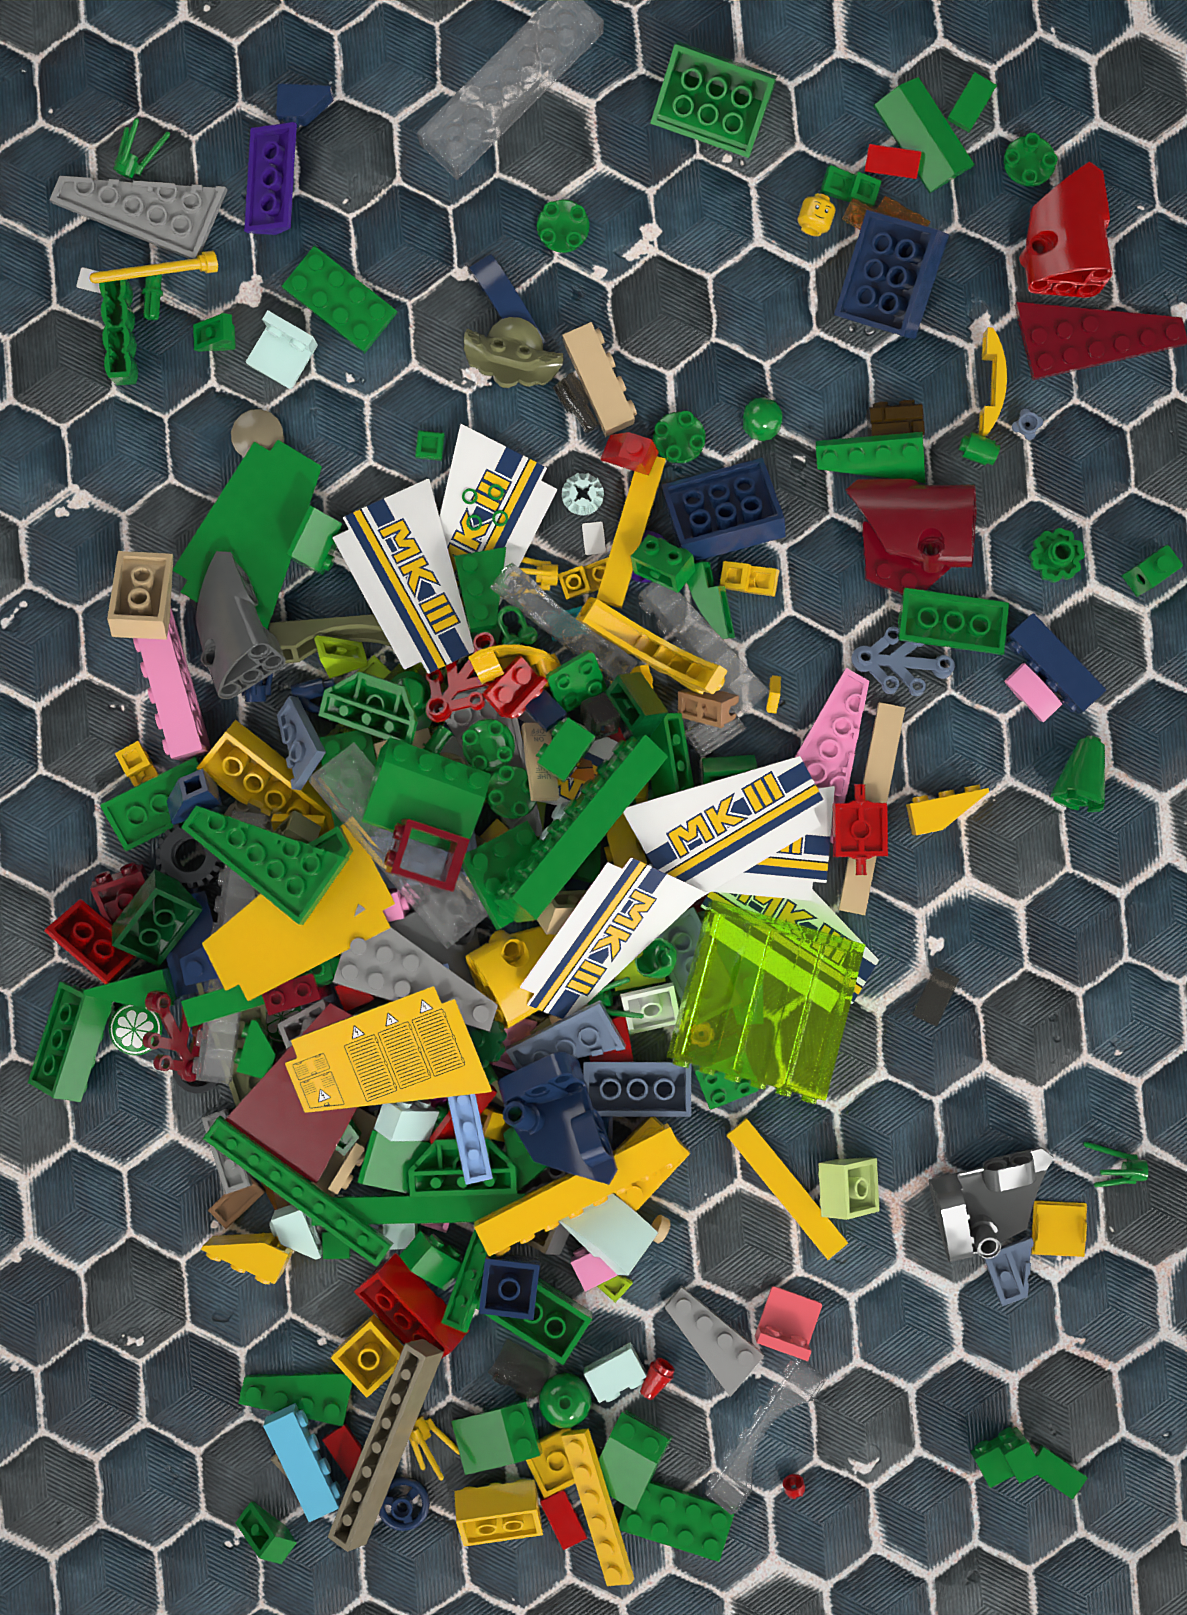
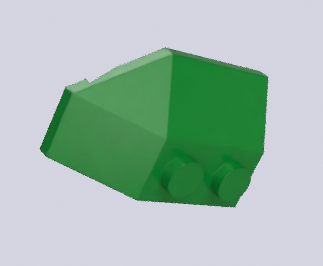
[318,672,418,745]
[408,1137,518,1197]

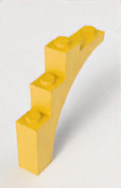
[575,597,728,694]

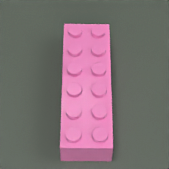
[133,608,211,761]

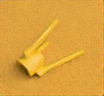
[500,557,558,598]
[409,1415,460,1481]

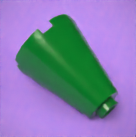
[1051,735,1105,812]

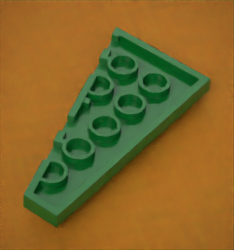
[181,806,350,925]

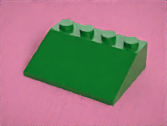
[650,42,778,158]
[361,737,491,852]

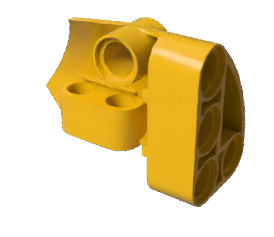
[468,645,561,690]
[466,926,557,1029]

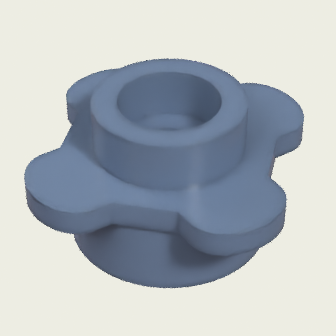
[1012,409,1043,440]

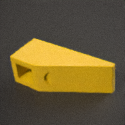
[906,784,989,836]

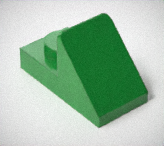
[193,313,235,352]

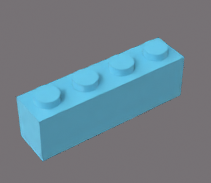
[263,1403,342,1522]

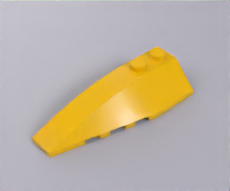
[197,720,334,831]

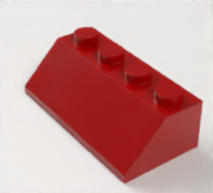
[354,1253,469,1359]

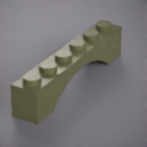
[269,614,391,663]

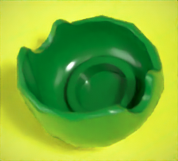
[743,397,783,441]
[635,938,677,979]

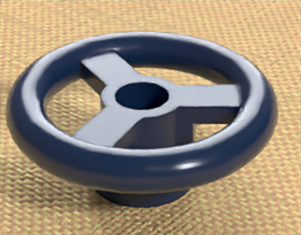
[379,1477,430,1531]

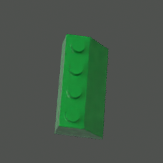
[28,981,112,1102]

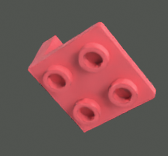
[754,1286,822,1361]

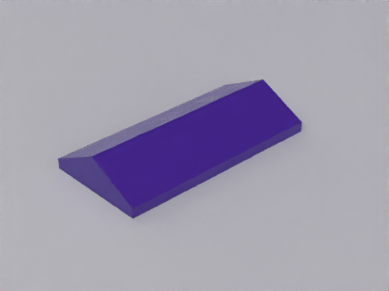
[244,122,297,235]

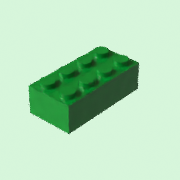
[476,1277,592,1365]

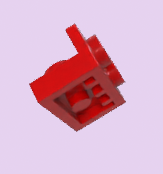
[482,656,548,719]

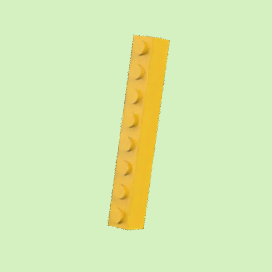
[474,1123,685,1256]

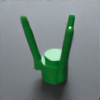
[113,118,170,179]
[588,977,653,1019]
[1083,1142,1148,1188]

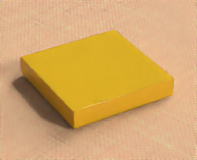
[526,1428,575,1499]

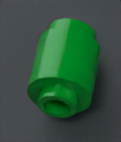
[959,432,1000,466]

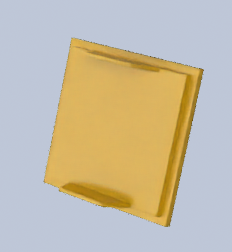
[1031,1201,1087,1257]

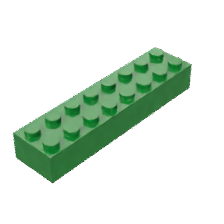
[493,734,668,923]

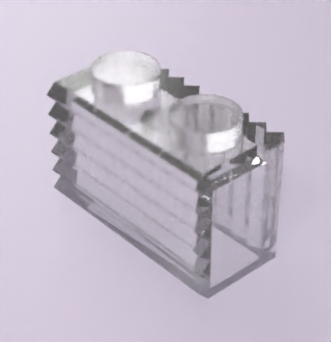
[685,706,746,759]

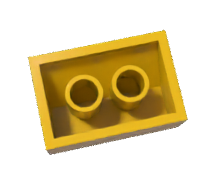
[454,1479,543,1546]

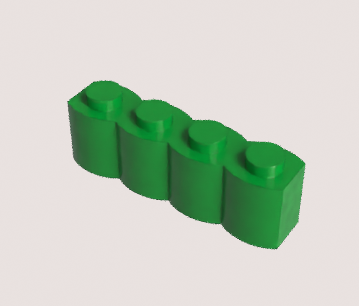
[99,279,138,386]

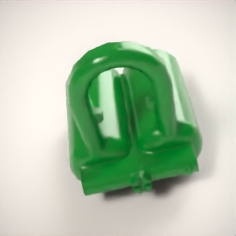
[497,605,538,645]

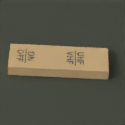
[521,723,560,801]

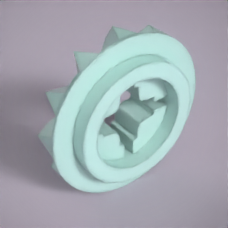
[562,473,604,515]

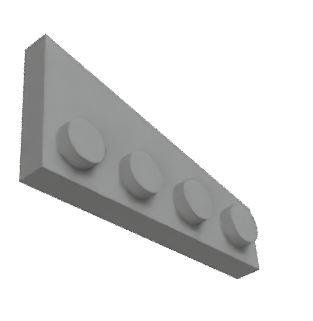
[665,1285,764,1397]

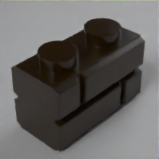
[866,400,925,436]

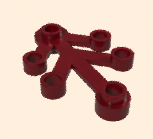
[142,990,211,1082]

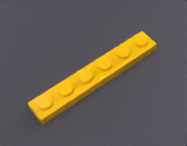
[561,1428,635,1586]

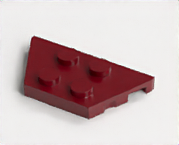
[861,521,952,596]

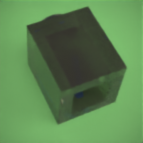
[580,693,620,741]

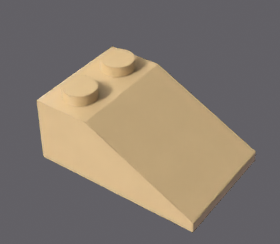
[107,551,173,640]

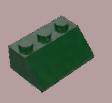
[112,869,203,967]

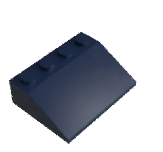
[834,210,949,339]
[661,458,786,561]

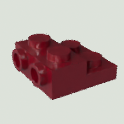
[90,863,148,925]

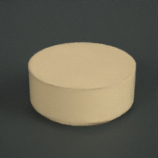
[651,1215,670,1243]

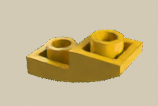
[558,557,609,600]

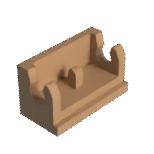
[678,688,739,728]

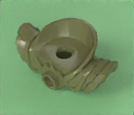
[464,317,563,388]

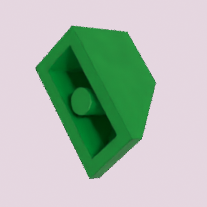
[235,1501,297,1564]

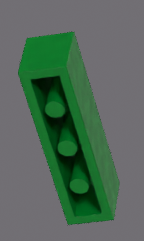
[650,713,694,799]

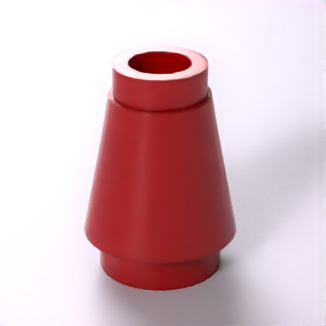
[640,1358,675,1400]

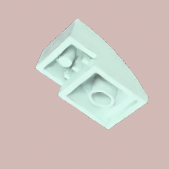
[559,1194,658,1275]

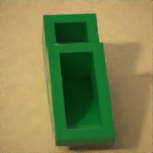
[687,562,735,640]

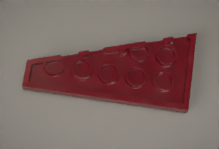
[1014,302,1187,381]

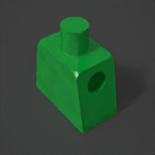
[1121,544,1183,597]

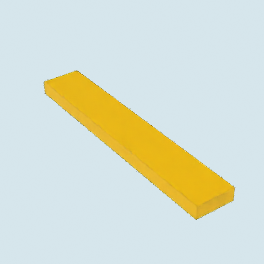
[597,456,666,608]
[726,1118,848,1260]

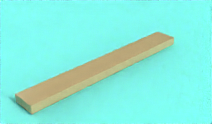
[838,702,905,915]

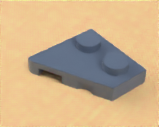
[984,1236,1034,1306]

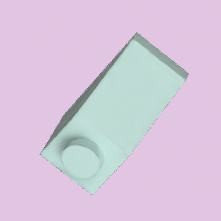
[270,1205,323,1259]

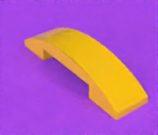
[979,327,1007,437]

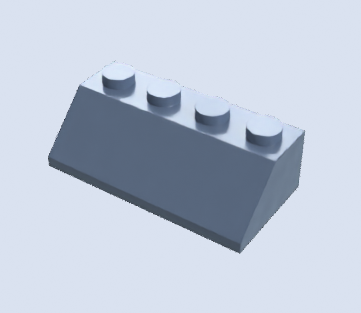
[583,1062,691,1117]

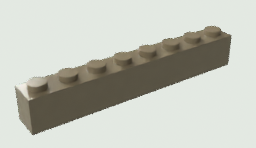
[328,1339,444,1552]

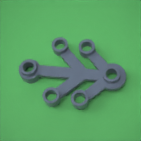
[851,627,955,696]

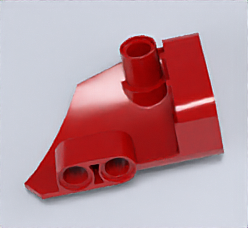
[1019,161,1113,298]

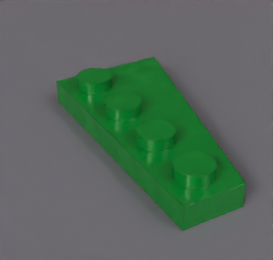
[816,432,925,483]

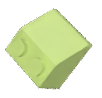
[818,1158,879,1220]

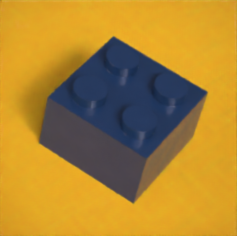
[478,1252,540,1320]

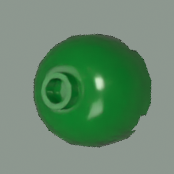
[539,1373,591,1428]

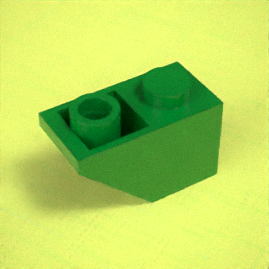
[234,1017,277,1079]

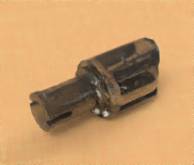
[552,372,599,434]

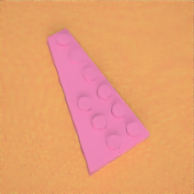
[794,668,869,844]

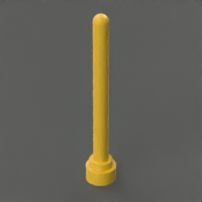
[89,250,218,283]

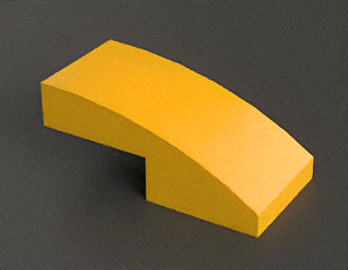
[719,561,779,597]
[115,741,159,787]

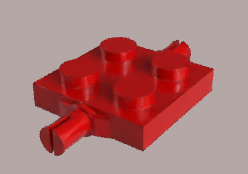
[832,784,888,875]

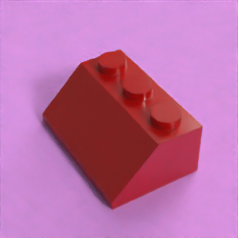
[44,899,137,984]

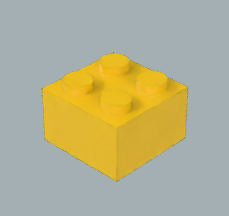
[331,1314,404,1398]

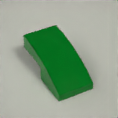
[820,165,882,207]

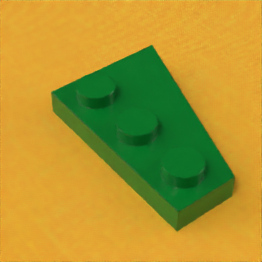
[454,547,506,633]

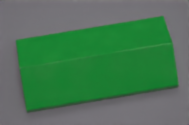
[874,77,975,194]
[898,588,1009,655]

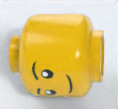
[798,193,836,236]

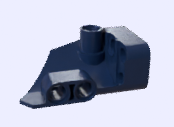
[497,1052,618,1185]

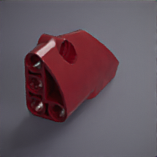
[845,479,977,573]

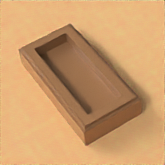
[208,1173,265,1229]

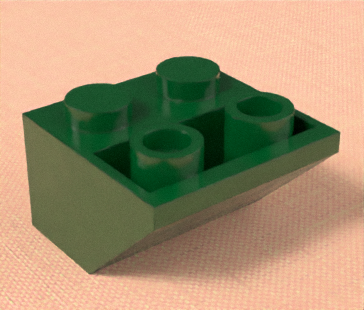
[605,672,668,738]

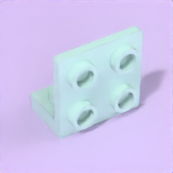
[246,310,318,389]

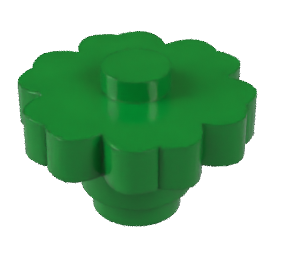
[1029,528,1085,583]

